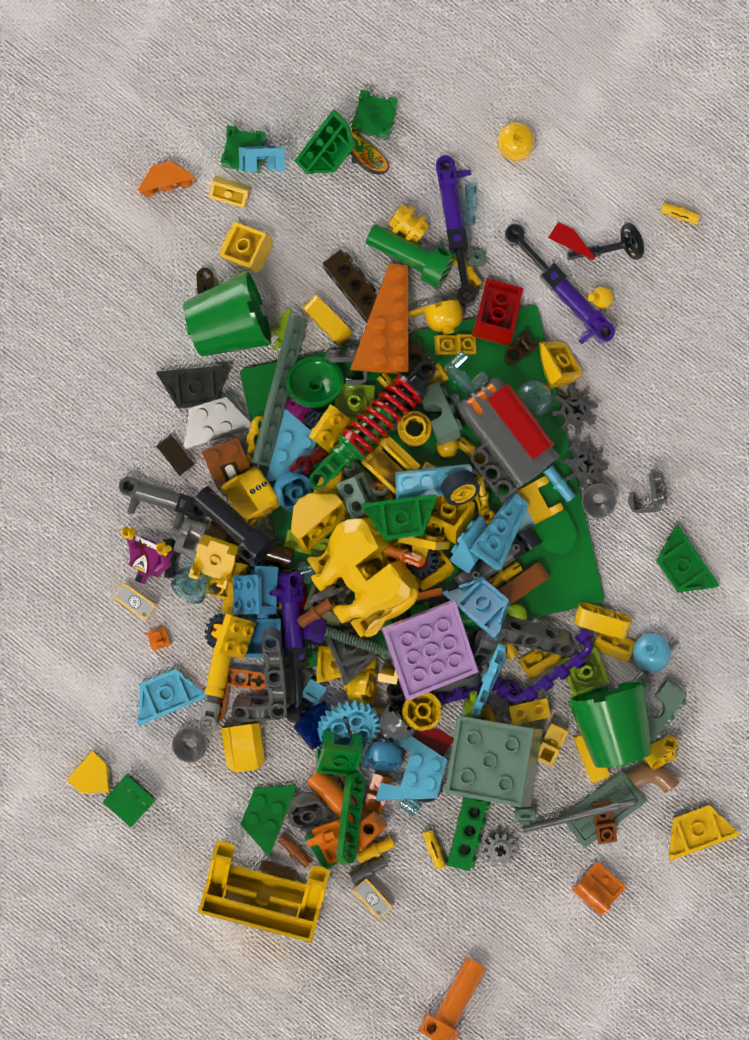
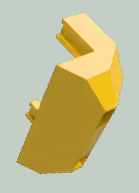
[197,840,331,943]

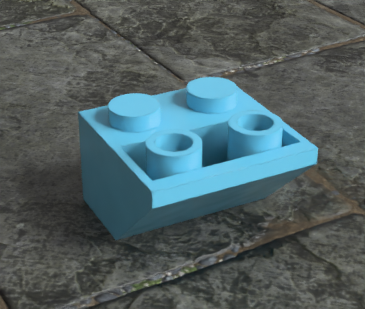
[449,516,487,574]

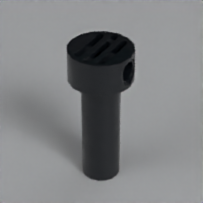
[193,486,278,566]

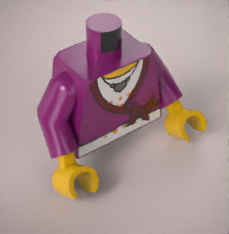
[121,526,174,584]

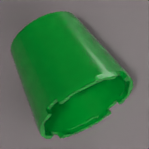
[183,271,272,357]
[568,681,652,768]

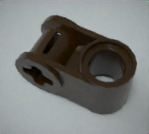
[504,331,539,366]

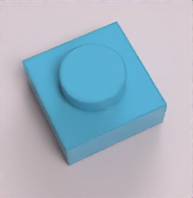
[302,679,327,705]

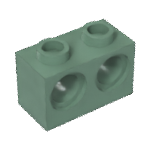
[336,471,377,519]

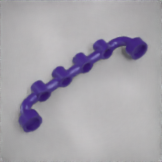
[496,629,593,703]
[434,677,524,705]

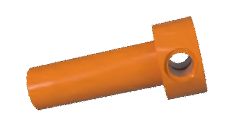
[306,773,388,852]
[417,957,487,1040]

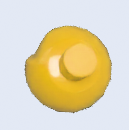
[588,286,614,309]
[436,439,459,458]

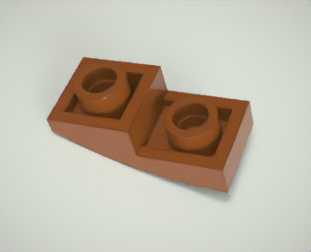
[591,800,618,845]

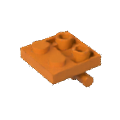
[307,818,359,865]
[571,861,626,916]

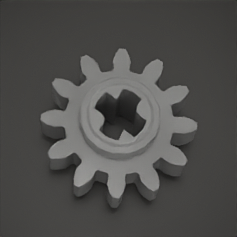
[483,833,517,867]

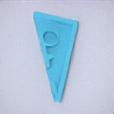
[472,643,506,717]

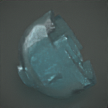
[516,379,554,418]
[171,566,210,604]

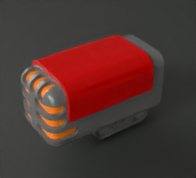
[458,378,560,499]

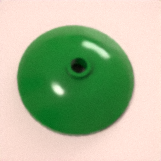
[286,356,344,408]

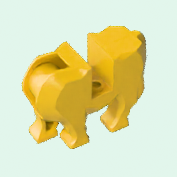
[307,517,419,637]

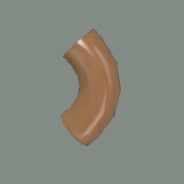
[626,765,680,793]

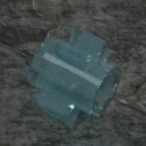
[293,561,315,586]

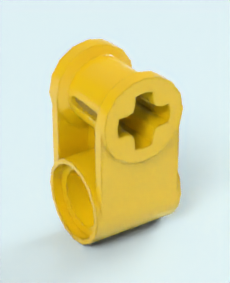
[644,736,679,770]

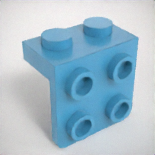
[233,575,277,618]

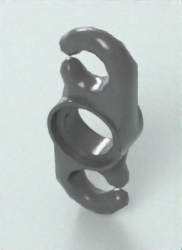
[308,586,352,606]

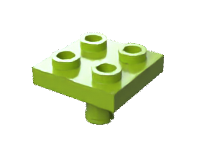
[335,383,375,422]
[560,647,610,696]

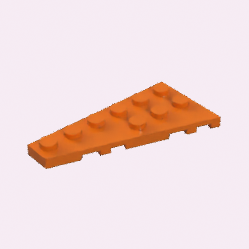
[350,263,408,375]

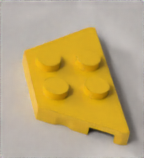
[668,805,740,861]

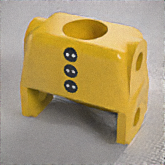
[221,467,280,525]

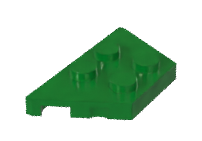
[362,494,437,541]
[656,525,720,593]
[240,785,297,856]

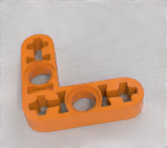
[210,668,266,722]

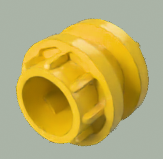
[388,204,429,243]
[397,411,431,447]

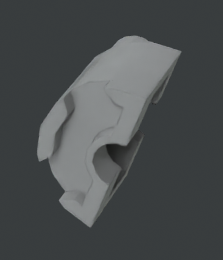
[173,518,207,557]

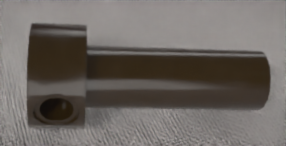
[207,521,295,570]

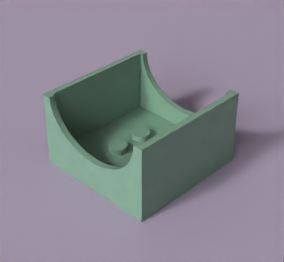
[445,716,543,807]

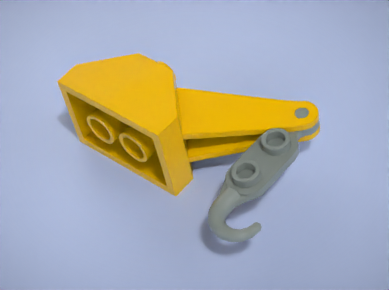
[291,460,390,554]

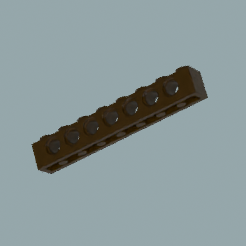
[322,250,435,376]

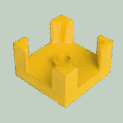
[188,534,239,589]

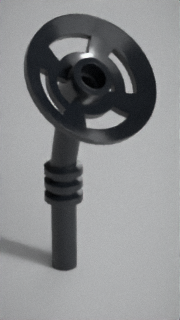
[567,223,644,260]

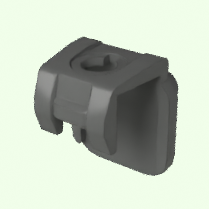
[325,347,367,386]
[628,469,667,513]

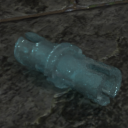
[463,185,478,225]

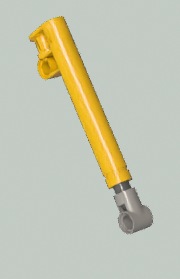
[199,562,250,734]

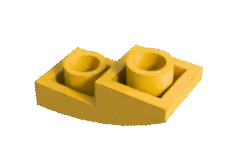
[434,334,476,355]

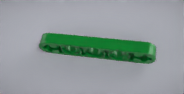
[336,772,365,865]

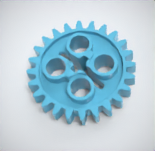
[317,700,380,748]

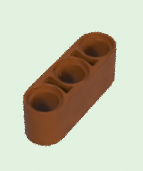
[498,561,551,605]

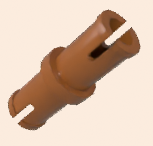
[297,597,335,628]
[278,833,313,869]

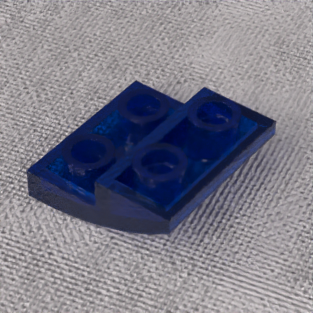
[294,700,332,750]

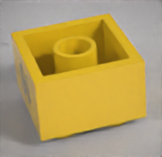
[426,495,475,544]

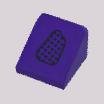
[304,619,326,644]

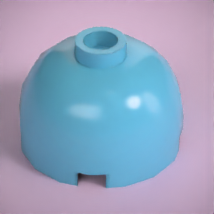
[633,633,672,673]

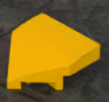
[67,751,111,795]

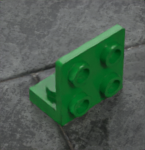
[103,773,157,827]

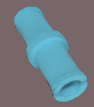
[543,465,576,502]

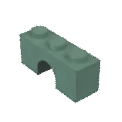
[420,382,462,446]
[648,681,686,742]

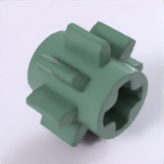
[515,806,535,825]

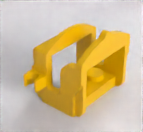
[361,436,421,496]

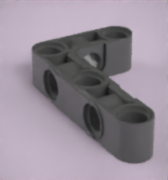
[470,616,575,666]
[231,627,288,722]

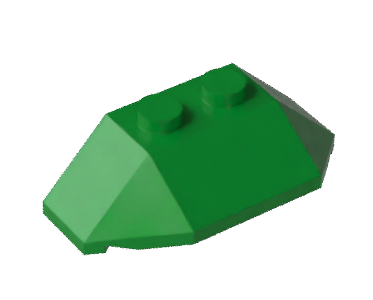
[294,109,356,174]

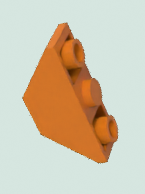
[138,161,196,197]

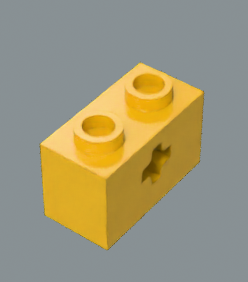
[508,698,551,725]

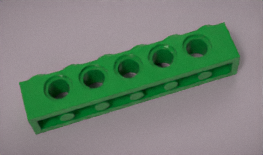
[447,797,491,872]

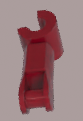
[289,446,330,476]

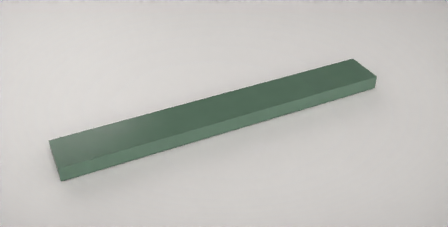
[252,314,307,468]

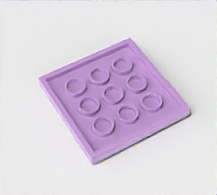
[381,600,478,701]

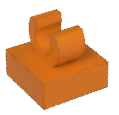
[147,627,171,651]

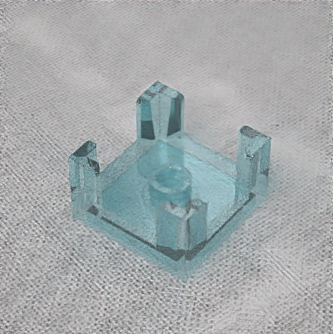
[444,350,489,396]

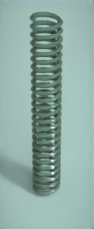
[324,626,392,659]

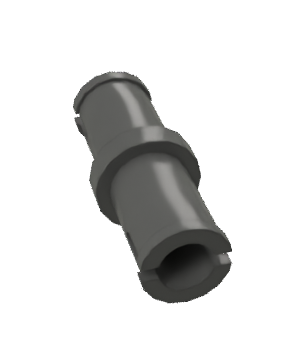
[349,855,388,885]

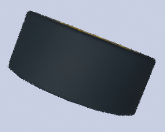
[440,470,480,506]

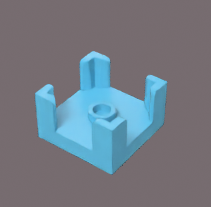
[239,146,285,173]

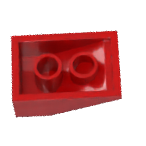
[472,278,523,346]

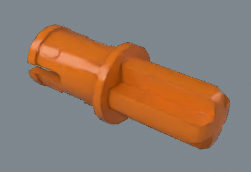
[386,545,424,567]

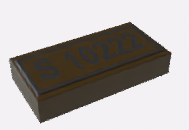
[156,435,195,476]

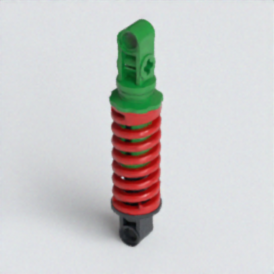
[309,360,436,490]

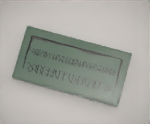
[562,771,646,848]

